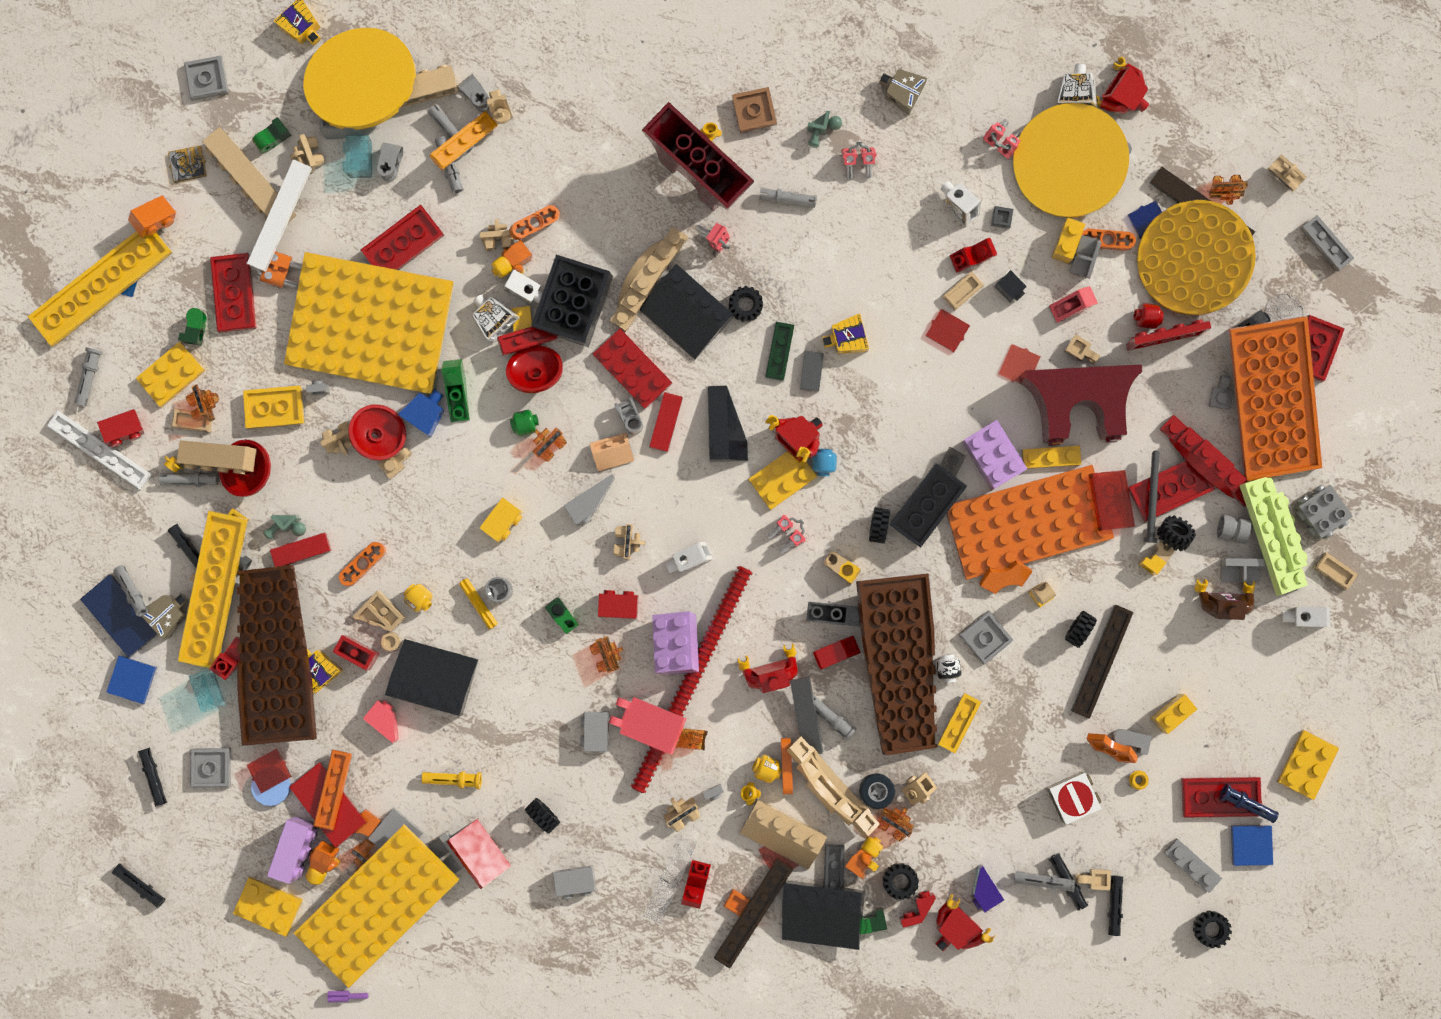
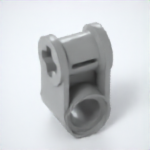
[457,74,490,112]
[377,143,403,182]
[614,396,643,435]

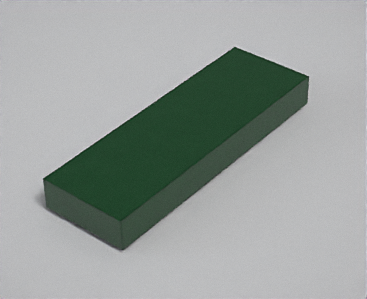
[765,321,795,381]

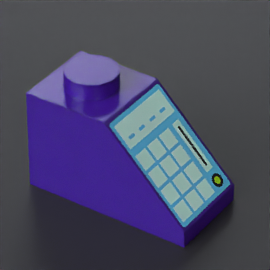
[972,864,1004,913]

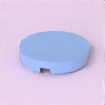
[251,767,291,806]

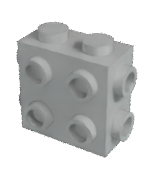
[1294,484,1353,540]

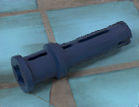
[1219,784,1279,823]

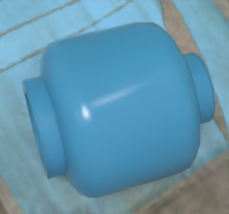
[812,449,837,476]

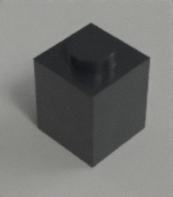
[994,270,1027,303]

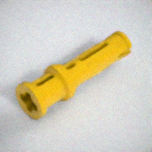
[422,771,482,790]

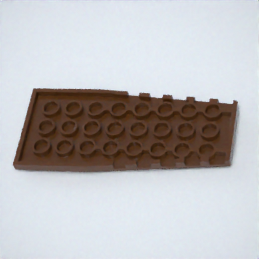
[237,565,317,746]
[856,573,938,755]

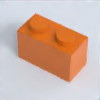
[128,195,176,238]

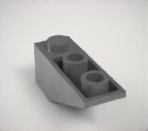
[806,601,861,627]

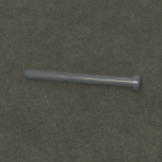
[1143,450,1160,543]

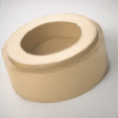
[380,632,401,652]

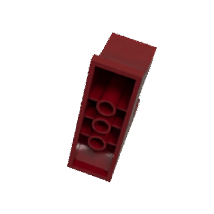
[642,102,754,212]
[1020,364,1142,446]

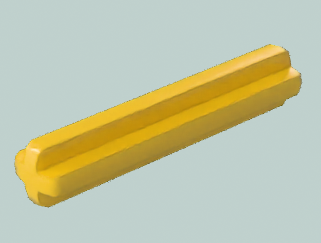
[459,578,498,629]

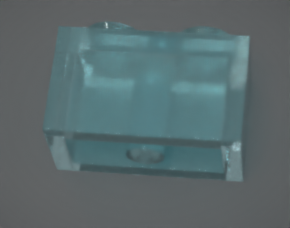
[343,136,372,178]
[188,669,226,713]

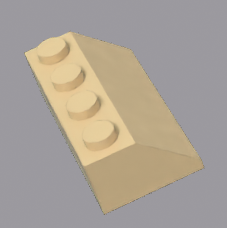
[740,798,827,869]

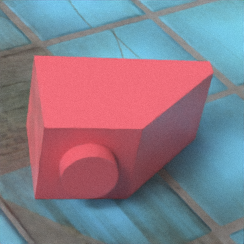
[1049,286,1098,323]
[363,700,399,743]

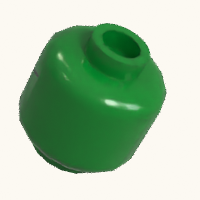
[510,409,539,436]

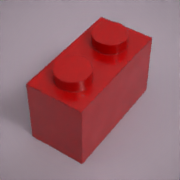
[97,409,145,447]
[598,590,639,619]
[333,635,380,671]

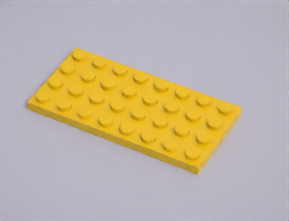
[294,824,459,988]

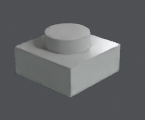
[306,381,330,395]
[703,784,724,801]

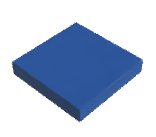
[106,656,157,704]
[1231,825,1273,866]

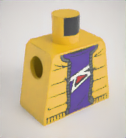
[273,0,321,45]
[822,314,869,354]
[307,649,344,694]

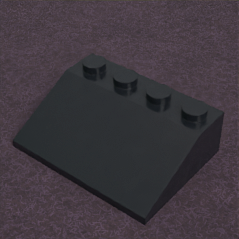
[531,255,613,347]
[640,264,733,360]
[385,639,479,716]
[782,880,865,950]

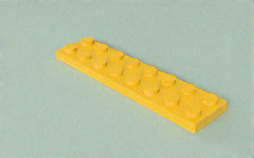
[27,231,173,347]
[178,511,248,668]

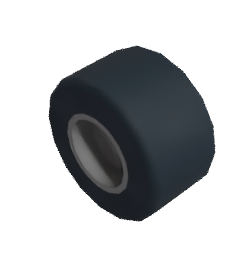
[859,773,895,809]

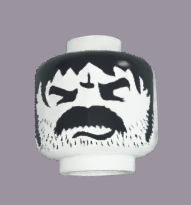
[935,654,962,683]

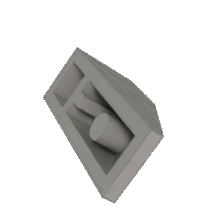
[564,474,615,526]

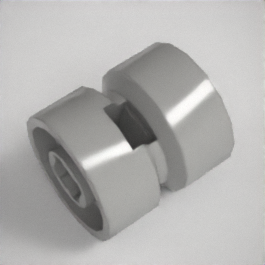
[1217,514,1251,544]
[485,577,513,603]

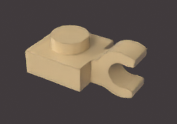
[1064,334,1100,364]
[378,448,412,479]
[1075,869,1111,890]

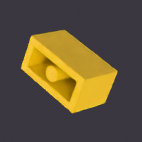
[1051,218,1086,264]
[480,497,523,543]
[1151,694,1198,734]

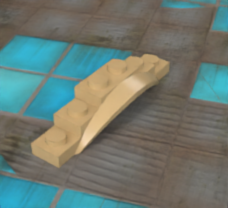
[610,226,688,332]
[786,736,880,838]

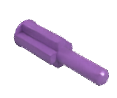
[327,991,369,1003]

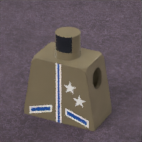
[879,69,927,115]
[142,593,189,639]

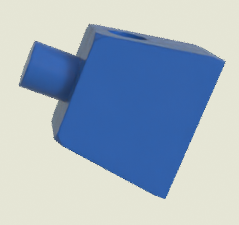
[398,389,444,437]

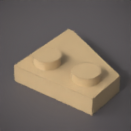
[352,590,406,632]

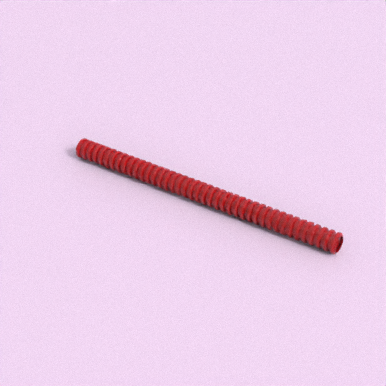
[630,566,753,793]

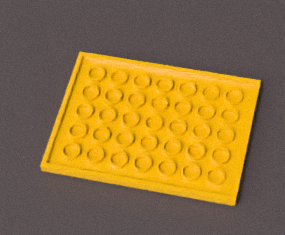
[284,252,454,394]

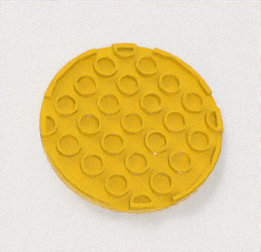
[303,28,416,130]
[1013,103,1129,218]
[1137,200,1256,316]

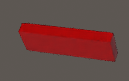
[497,327,557,356]
[649,392,683,452]
[270,532,331,567]

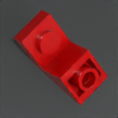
[949,238,997,273]
[813,636,861,670]
[209,637,240,680]
[681,860,711,909]
[899,891,936,928]

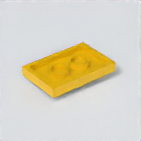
[136,341,205,408]
[243,385,304,429]
[748,451,817,511]
[1277,730,1339,800]
[233,877,303,937]

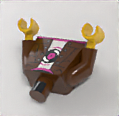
[1194,579,1256,620]

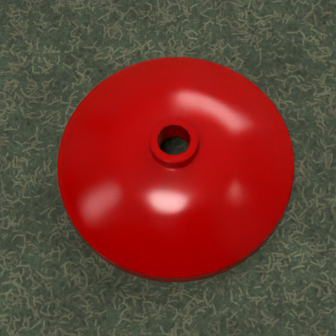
[506,346,563,393]
[348,404,406,461]
[219,439,271,497]

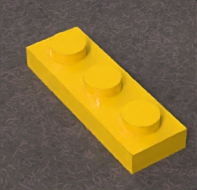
[1022,446,1081,469]
[938,693,982,754]

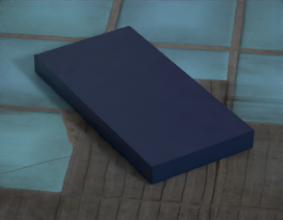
[80,574,158,658]

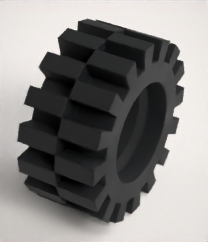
[729,286,763,322]
[869,507,890,544]
[1157,515,1196,551]
[1065,611,1097,648]
[525,798,560,834]
[883,863,919,900]
[1193,911,1232,948]

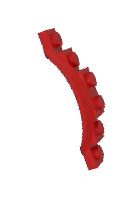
[1159,415,1248,507]

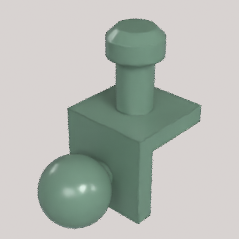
[807,111,842,148]
[263,515,306,539]

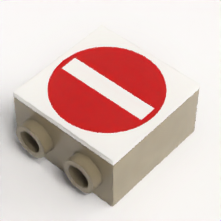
[1046,771,1102,825]

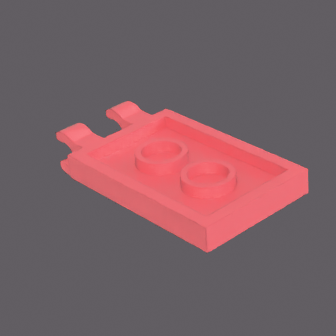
[608,697,687,755]

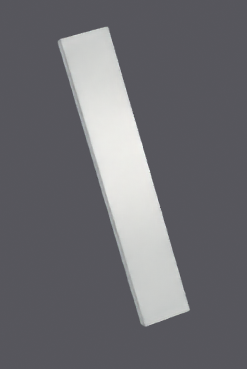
[247,160,312,272]
[47,410,152,490]

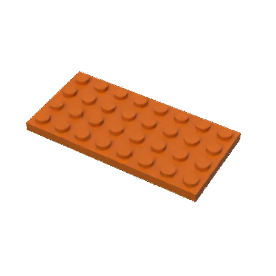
[1228,316,1322,481]
[947,465,1114,580]

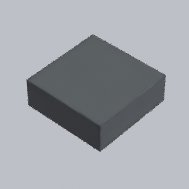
[991,206,1013,229]

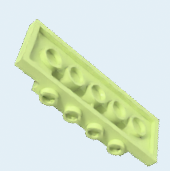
[1240,477,1308,596]

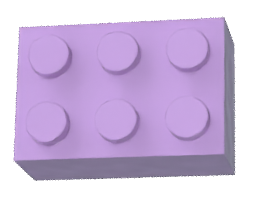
[962,420,1027,491]
[652,611,699,675]
[267,816,318,884]

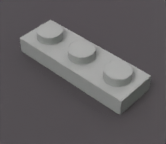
[1301,215,1354,272]
[1164,838,1222,893]

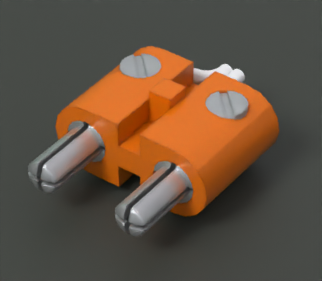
[257,251,302,289]

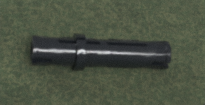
[167,524,200,569]
[138,747,167,807]
[1048,853,1088,911]
[112,864,166,909]
[1107,875,1124,936]

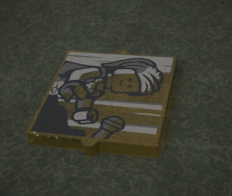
[168,146,207,183]

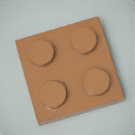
[732,87,777,133]

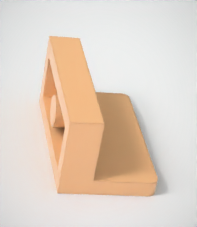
[590,433,634,471]

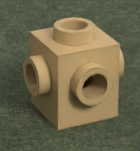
[901,772,937,805]

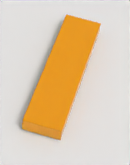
[429,111,498,171]

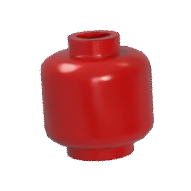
[1133,303,1164,329]

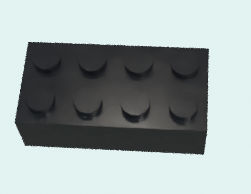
[889,462,967,548]

